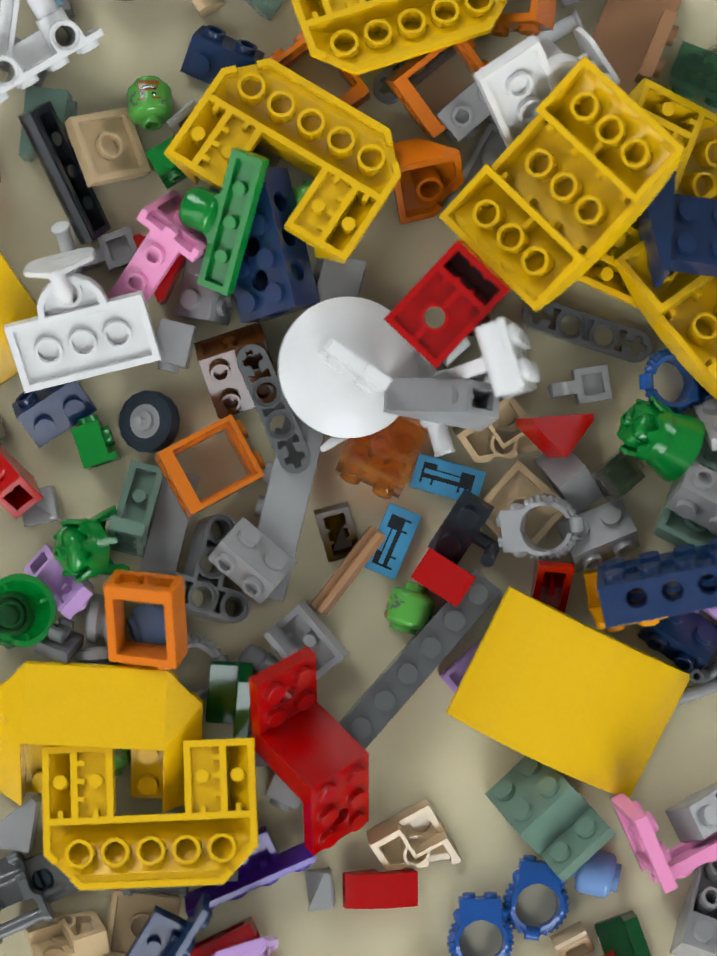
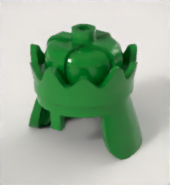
[617,396,705,482]
[53,506,131,583]
[0,574,57,649]

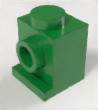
[145,135,187,189]
[71,414,121,470]

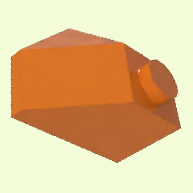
[393,138,464,224]

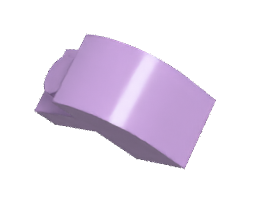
[23,544,94,620]

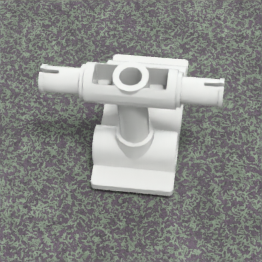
[0,0,105,103]
[416,317,541,458]

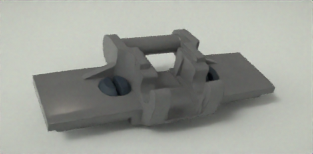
[0,851,79,944]

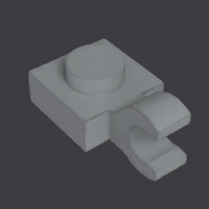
[81,226,138,272]
[548,364,613,405]

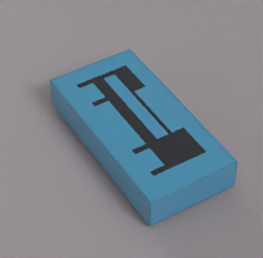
[409,453,486,500]
[364,503,422,580]

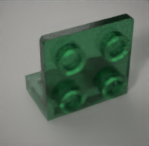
[667,40,717,109]

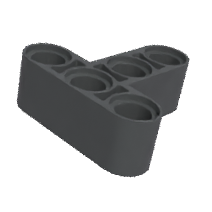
[156,514,250,623]

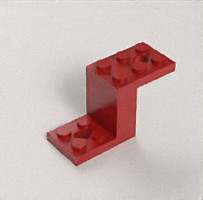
[384,239,513,368]
[249,646,369,855]

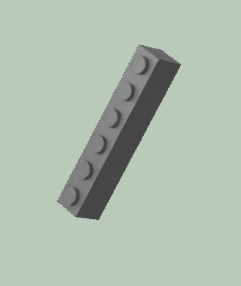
[338,568,502,749]

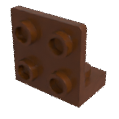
[194,322,278,419]

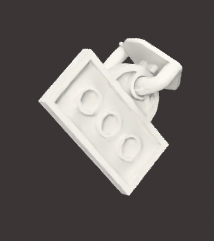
[473,10,620,148]
[4,221,162,393]

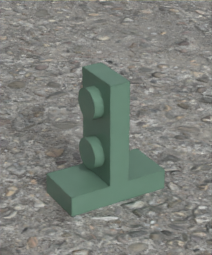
[108,460,164,557]

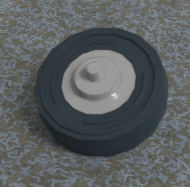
[119,390,180,453]

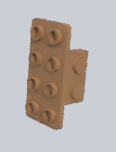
[592,0,682,95]

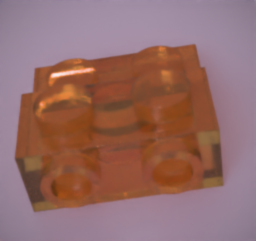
[335,417,428,499]

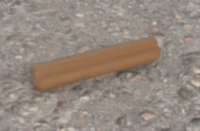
[311,526,386,615]

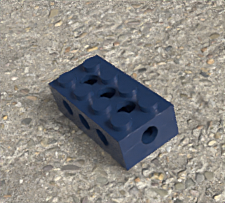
[209,167,320,323]
[597,538,717,629]

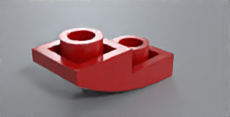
[342,868,418,909]

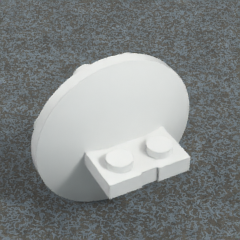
[277,296,418,438]

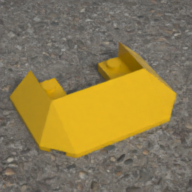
[290,0,508,76]
[164,58,401,264]
[577,78,717,309]
[0,661,203,813]
[41,738,258,890]

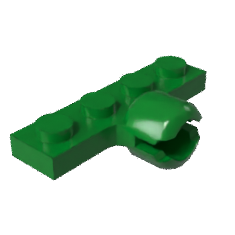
[179,148,270,296]

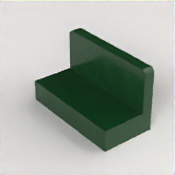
[206,660,253,738]
[594,910,651,956]

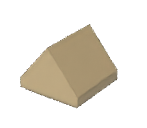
[550,921,595,956]

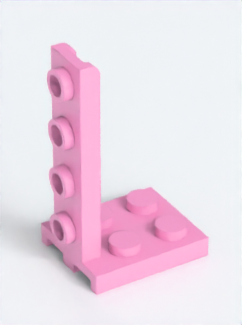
[107,189,207,304]
[610,792,717,894]

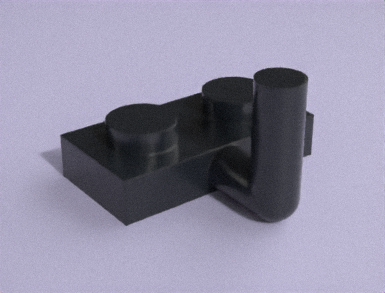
[428,489,500,567]

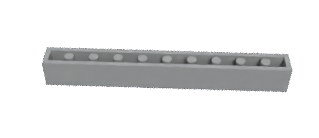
[242,257,366,602]

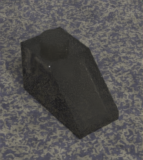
[590,450,646,502]

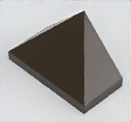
[314,501,358,562]

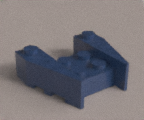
[637,169,717,288]

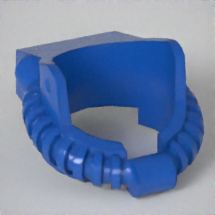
[639,348,714,414]
[502,855,570,941]
[447,892,514,956]

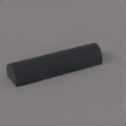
[18,101,111,245]

